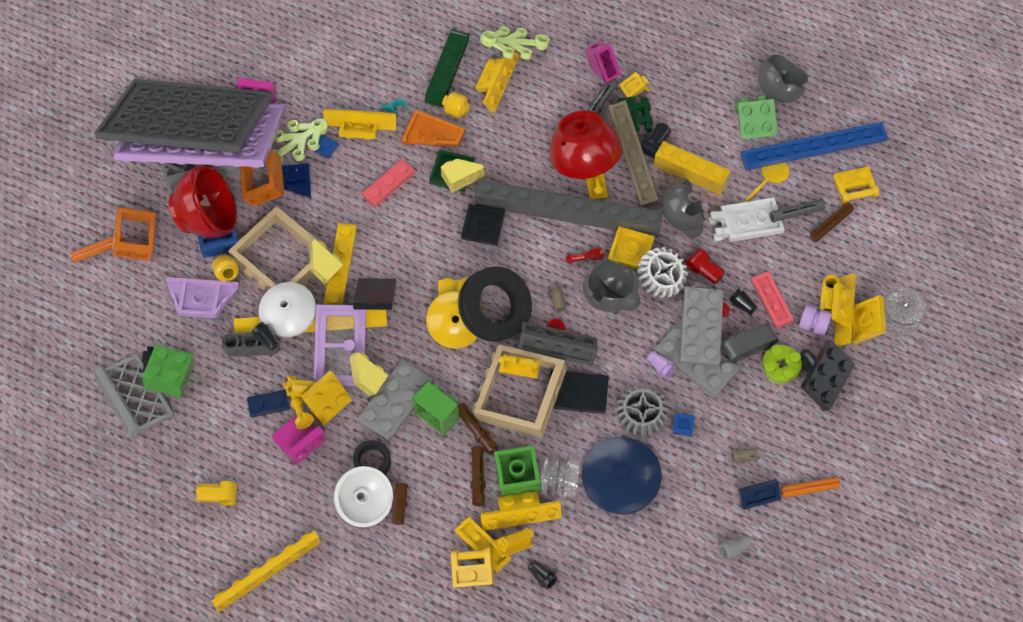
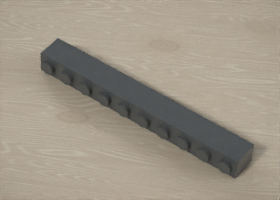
[475,179,663,238]

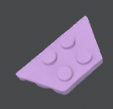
[166,277,239,318]

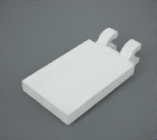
[708,198,785,242]

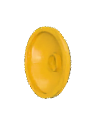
[426,291,483,349]

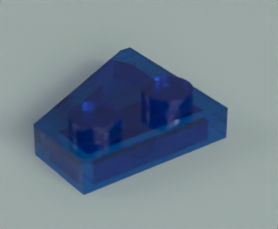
[282,163,312,198]

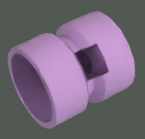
[799,304,832,336]

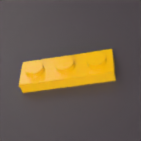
[454,517,512,574]

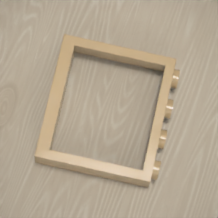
[228,206,330,304]
[472,344,567,438]

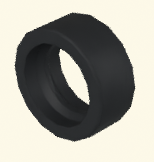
[353,440,391,475]

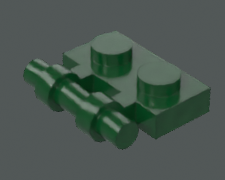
[617,97,653,132]

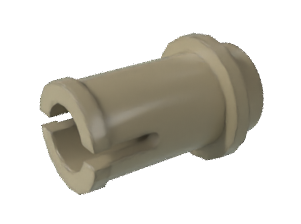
[548,287,567,312]
[732,448,758,464]

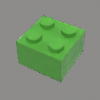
[142,344,194,398]
[412,382,459,436]
[494,445,541,497]

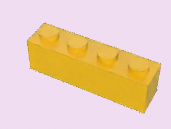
[654,141,730,196]

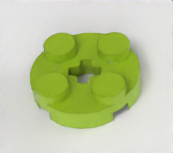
[762,344,802,384]

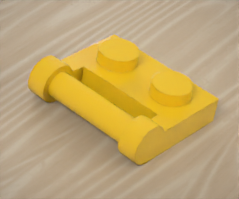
[833,166,879,204]
[451,547,495,588]

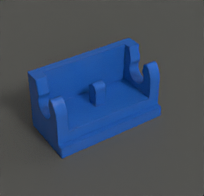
[198,228,238,258]

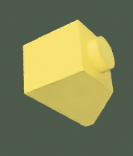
[441,159,485,193]

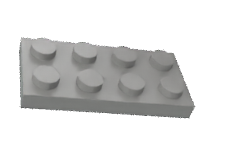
[679,287,724,366]
[654,322,740,398]
[357,360,434,442]

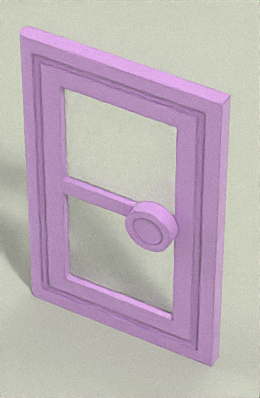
[314,305,366,387]

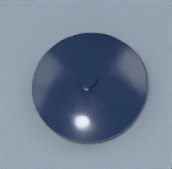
[582,437,662,515]

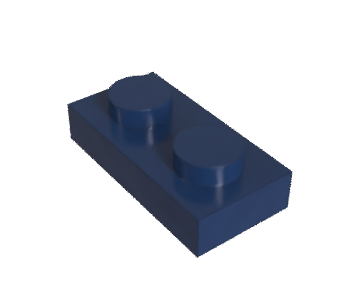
[247,390,289,418]
[738,479,781,510]

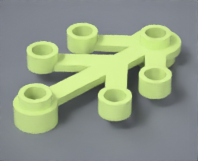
[480,27,550,60]
[272,119,328,163]

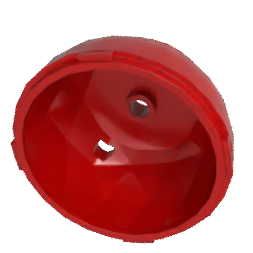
[549,110,623,179]
[168,165,237,238]

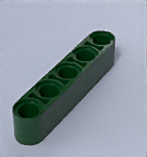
[425,29,469,108]

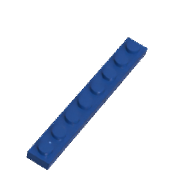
[740,122,888,171]

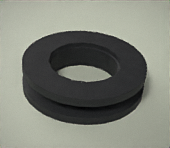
[458,266,532,342]

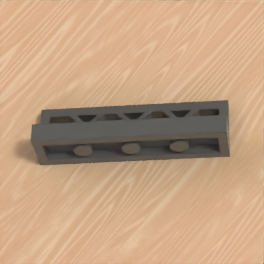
[517,321,598,366]

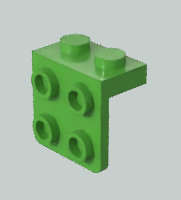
[734,96,777,139]

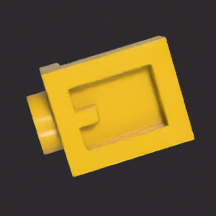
[619,72,651,98]

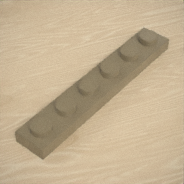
[608,100,660,208]

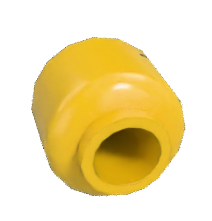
[442,92,470,118]
[212,255,239,281]

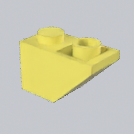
[309,239,343,284]
[349,352,388,396]

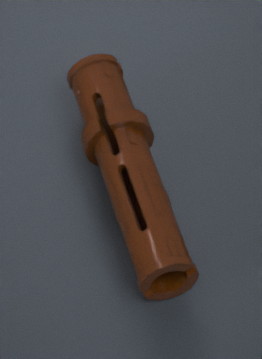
[458,403,499,455]
[470,446,486,507]

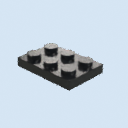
[800,340,855,411]

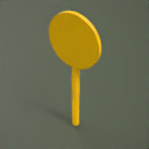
[744,163,790,202]

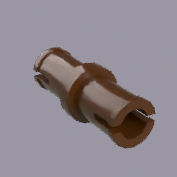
[391,483,408,525]

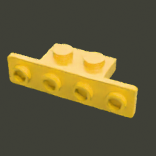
[475,46,520,112]
[323,108,397,140]
[831,273,856,347]
[480,491,562,531]

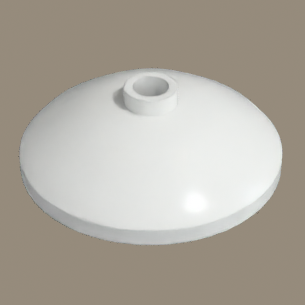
[259,282,316,338]
[334,466,393,527]

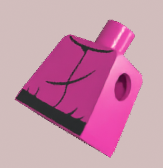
[585,41,621,83]

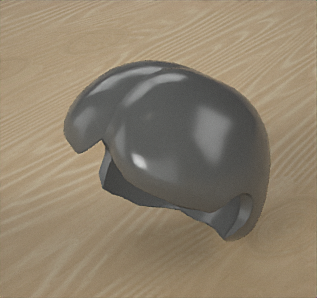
[758,54,808,103]
[662,178,704,238]
[583,260,640,312]

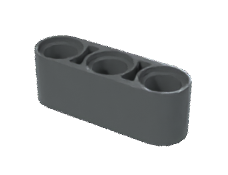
[721,323,779,363]
[222,332,280,356]

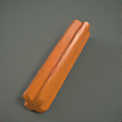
[70,233,125,263]
[781,477,840,498]

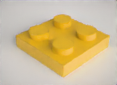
[608,226,655,270]
[851,295,886,344]
[300,370,352,426]

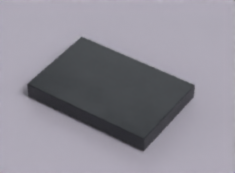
[353,278,396,310]
[550,370,609,414]

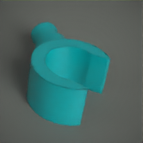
[382,99,407,117]

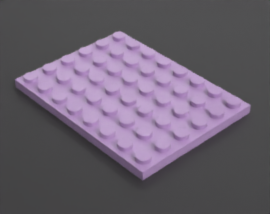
[114,103,286,168]

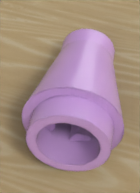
[647,351,676,378]

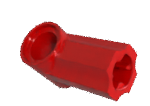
[685,248,725,285]

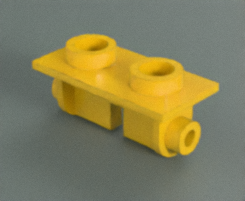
[586,174,608,200]
[499,354,541,379]
[491,528,534,558]

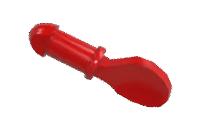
[565,248,605,263]

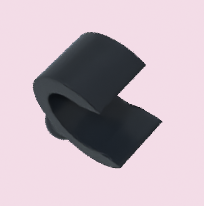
[142,346,154,372]

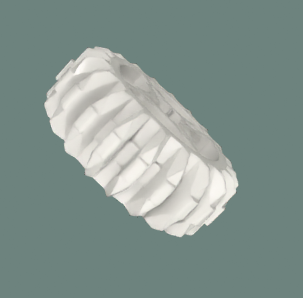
[637,247,688,298]

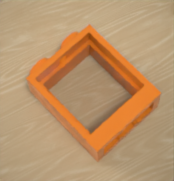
[240,150,284,207]
[112,207,156,261]

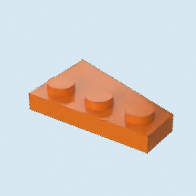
[401,110,466,147]

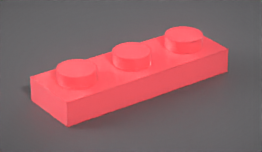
[362,159,415,207]
[751,272,794,329]

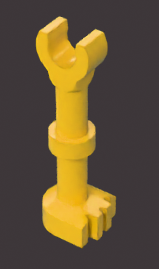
[283,375,314,429]

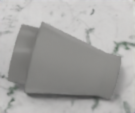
[719,536,751,560]

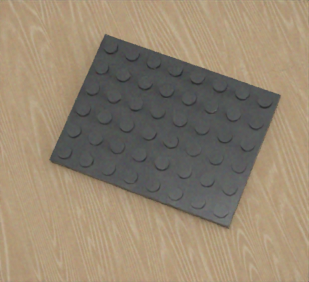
[95,79,273,153]

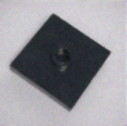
[461,204,505,246]

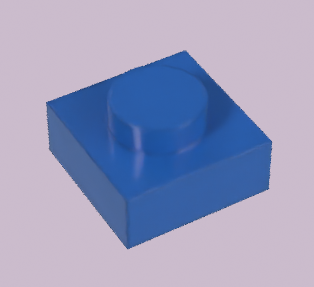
[314,135,339,159]
[673,413,695,437]

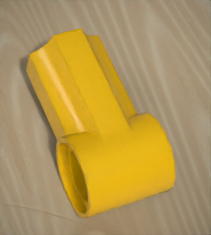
[819,275,840,312]
[286,379,317,397]
[196,481,238,506]

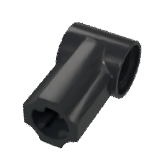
[641,122,672,159]

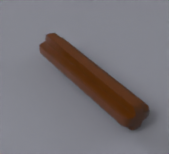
[809,202,854,242]

